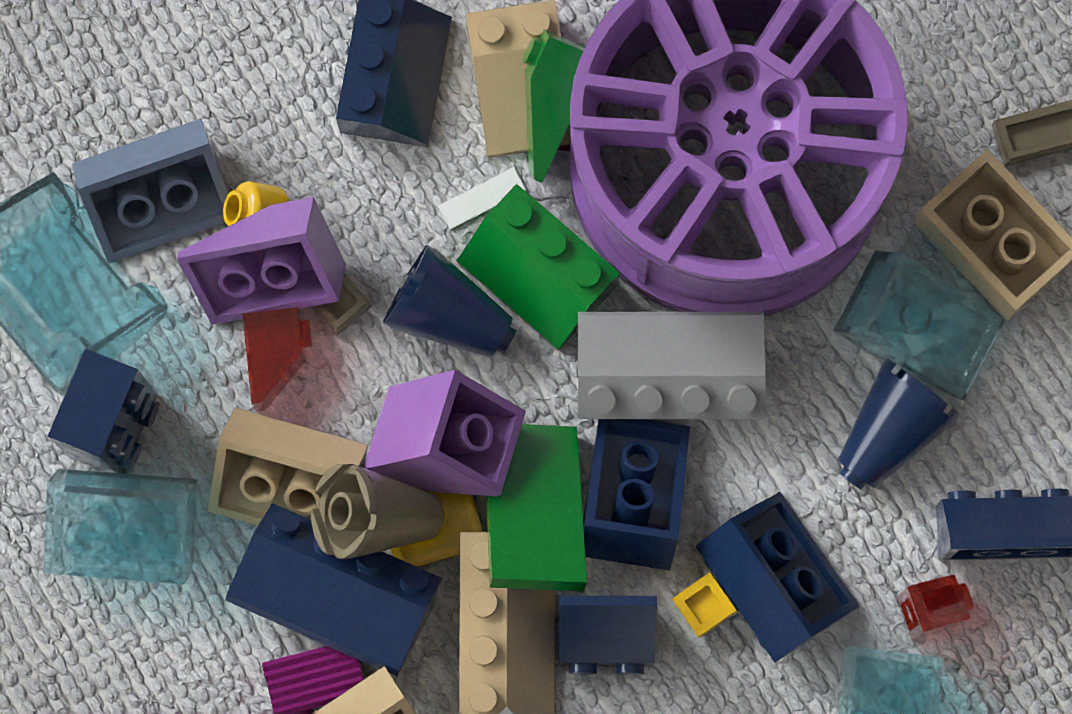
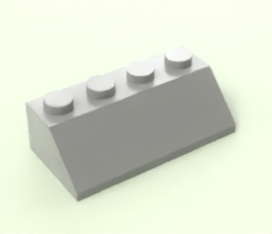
[578,311,766,419]

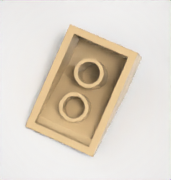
[465,0,571,158]

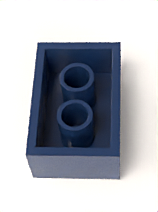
[47,349,160,478]

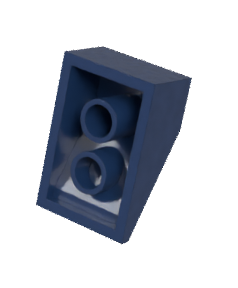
[583,419,690,571]
[559,596,657,675]

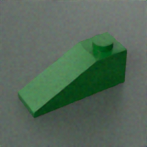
[523,30,585,183]

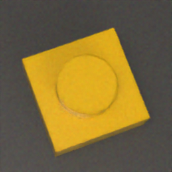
[672,572,738,638]

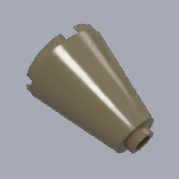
[311,464,445,559]

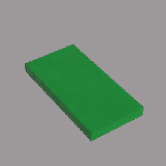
[486,424,587,592]

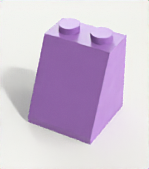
[363,370,526,496]

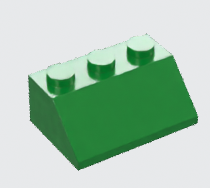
[456,183,620,351]

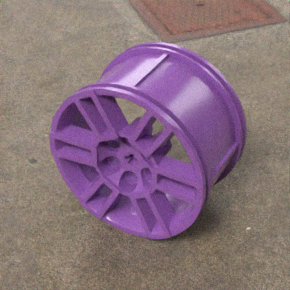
[569,0,908,316]

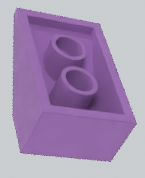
[177,197,346,324]

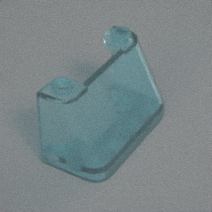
[0,172,168,395]

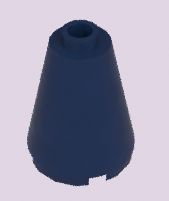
[383,245,516,358]
[838,358,961,490]

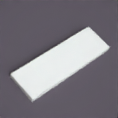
[438,167,526,230]

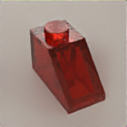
[242,307,313,412]
[896,574,974,641]

